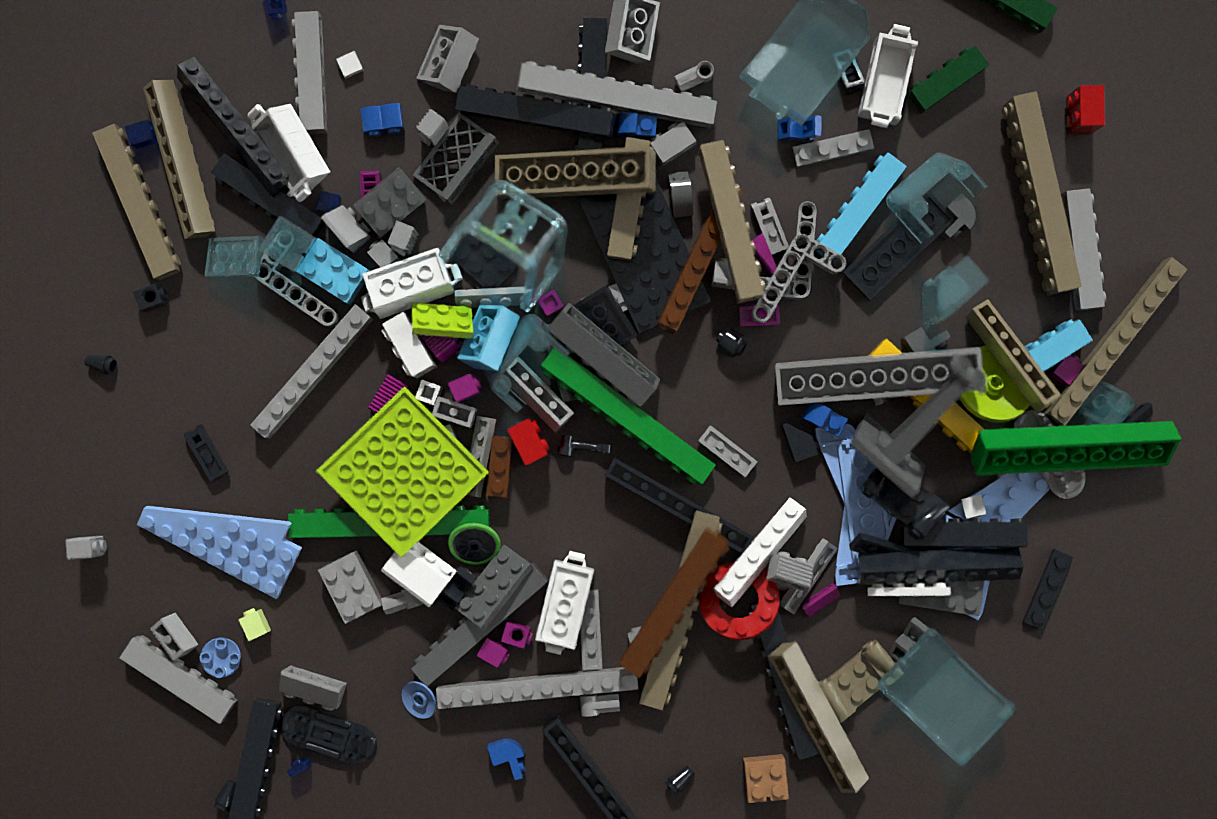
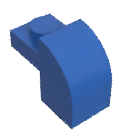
[616,113,657,138]
[778,115,822,141]
[800,402,848,437]
[487,738,526,780]

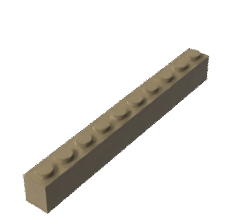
[1044,257,1187,426]
[639,510,722,710]

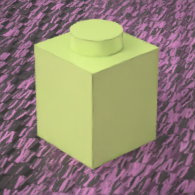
[239,608,271,641]

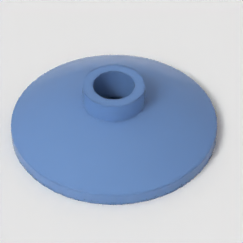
[402,682,436,719]

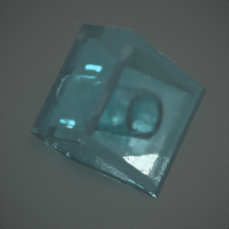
[1076,380,1136,425]

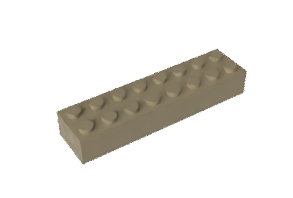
[495,147,656,199]

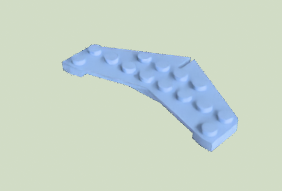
[814,424,896,586]
[945,472,1050,620]

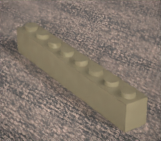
[143,80,215,239]
[92,124,181,280]
[698,140,766,303]
[768,642,869,793]

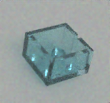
[258,216,316,272]

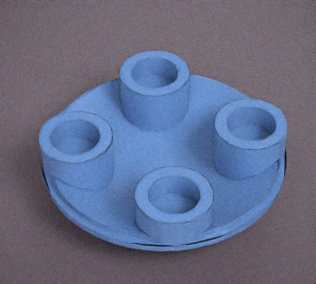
[200,637,241,678]

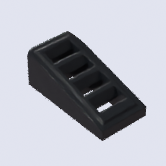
[832,50,865,95]

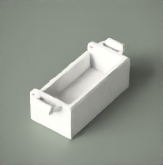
[858,24,918,128]
[248,104,330,202]
[361,248,463,319]
[535,551,594,655]

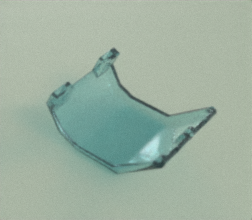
[878,628,1017,767]

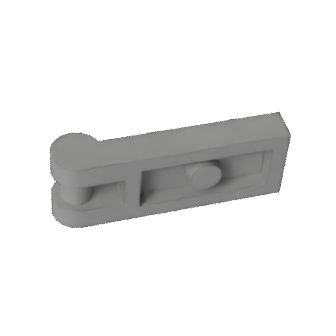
[750,197,789,255]

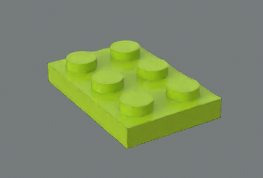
[411,302,474,339]

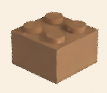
[743,754,789,803]

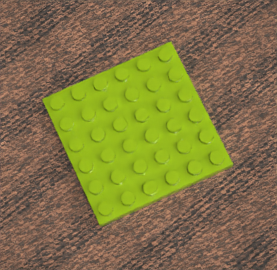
[317,386,489,558]

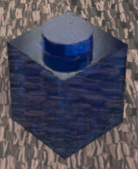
[125,119,158,149]

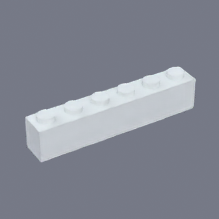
[714,498,807,607]

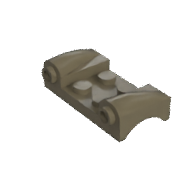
[818,640,903,723]

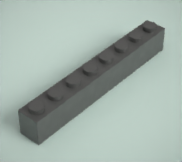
[411,562,548,686]

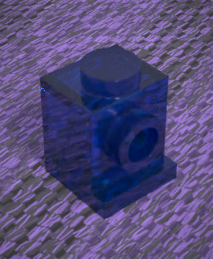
[263,0,288,20]

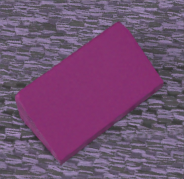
[800,583,840,617]

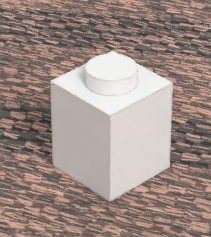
[416,380,443,405]

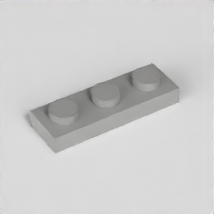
[698,425,757,477]

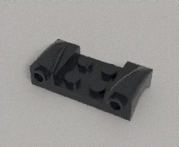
[859,467,950,540]

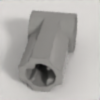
[674,61,714,92]
[381,589,424,615]
[580,693,620,717]

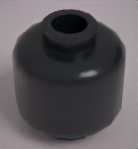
[716,328,747,358]

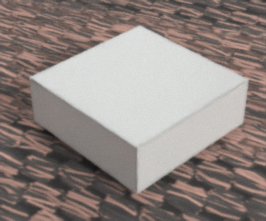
[336,51,363,78]
[961,495,986,519]

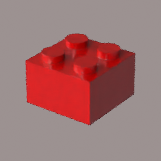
[1066,85,1105,134]
[507,419,550,465]

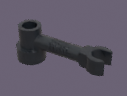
[558,435,611,457]

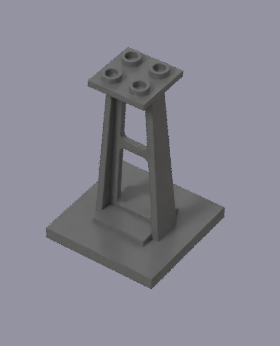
[850,353,987,498]

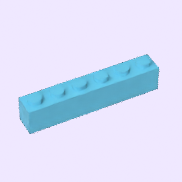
[815,152,907,263]

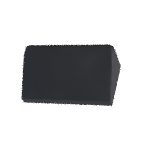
[1119,403,1153,424]

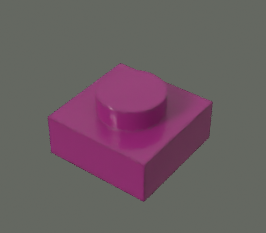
[537,289,564,317]

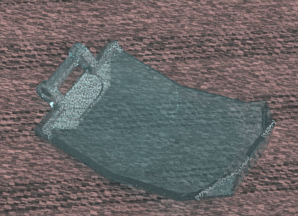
[739,0,870,126]

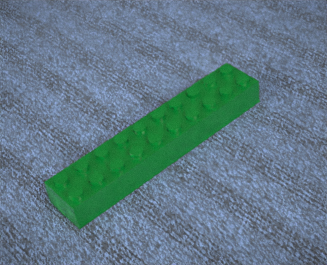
[970,421,1181,475]

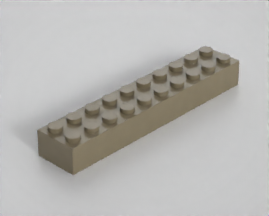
[1002,91,1082,296]

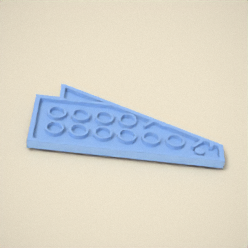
[137,506,302,599]

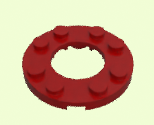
[699,561,780,640]

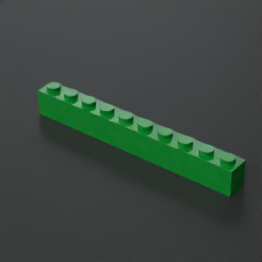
[539,346,716,486]
[288,505,490,538]

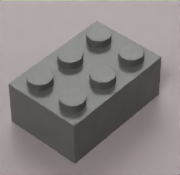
[353,167,426,238]

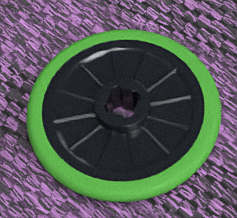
[448,523,501,565]

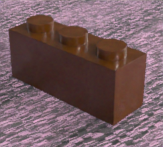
[487,436,513,498]

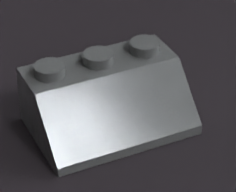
[416,25,479,93]
[279,665,347,710]

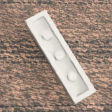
[868,583,950,596]

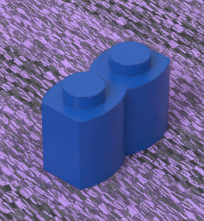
[360,103,405,137]

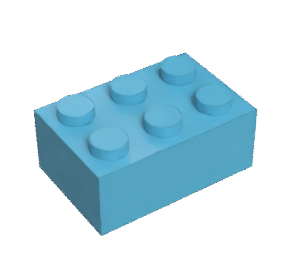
[297,238,369,305]
[457,305,520,371]
[1024,319,1093,371]

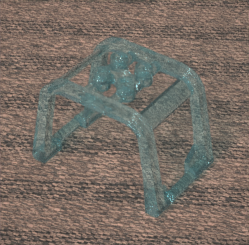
[438,180,568,312]

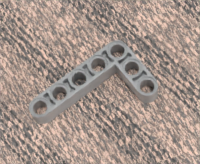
[760,201,817,300]
[253,230,340,327]
[751,234,846,323]

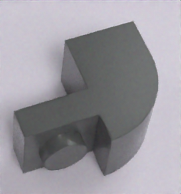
[668,171,693,218]
[941,193,976,240]
[901,327,951,352]
[888,617,931,666]

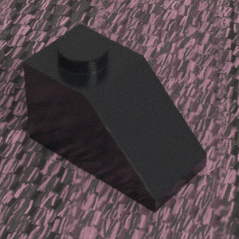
[781,423,820,462]

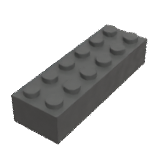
[548,303,660,407]

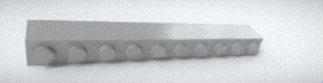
[516,61,717,128]
[436,667,638,709]

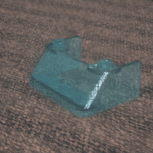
[886,152,988,244]
[921,256,989,328]
[483,314,571,413]

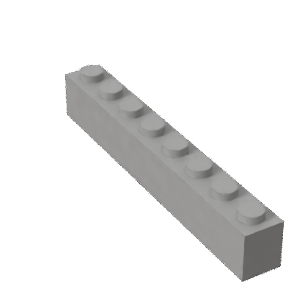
[250,304,374,438]

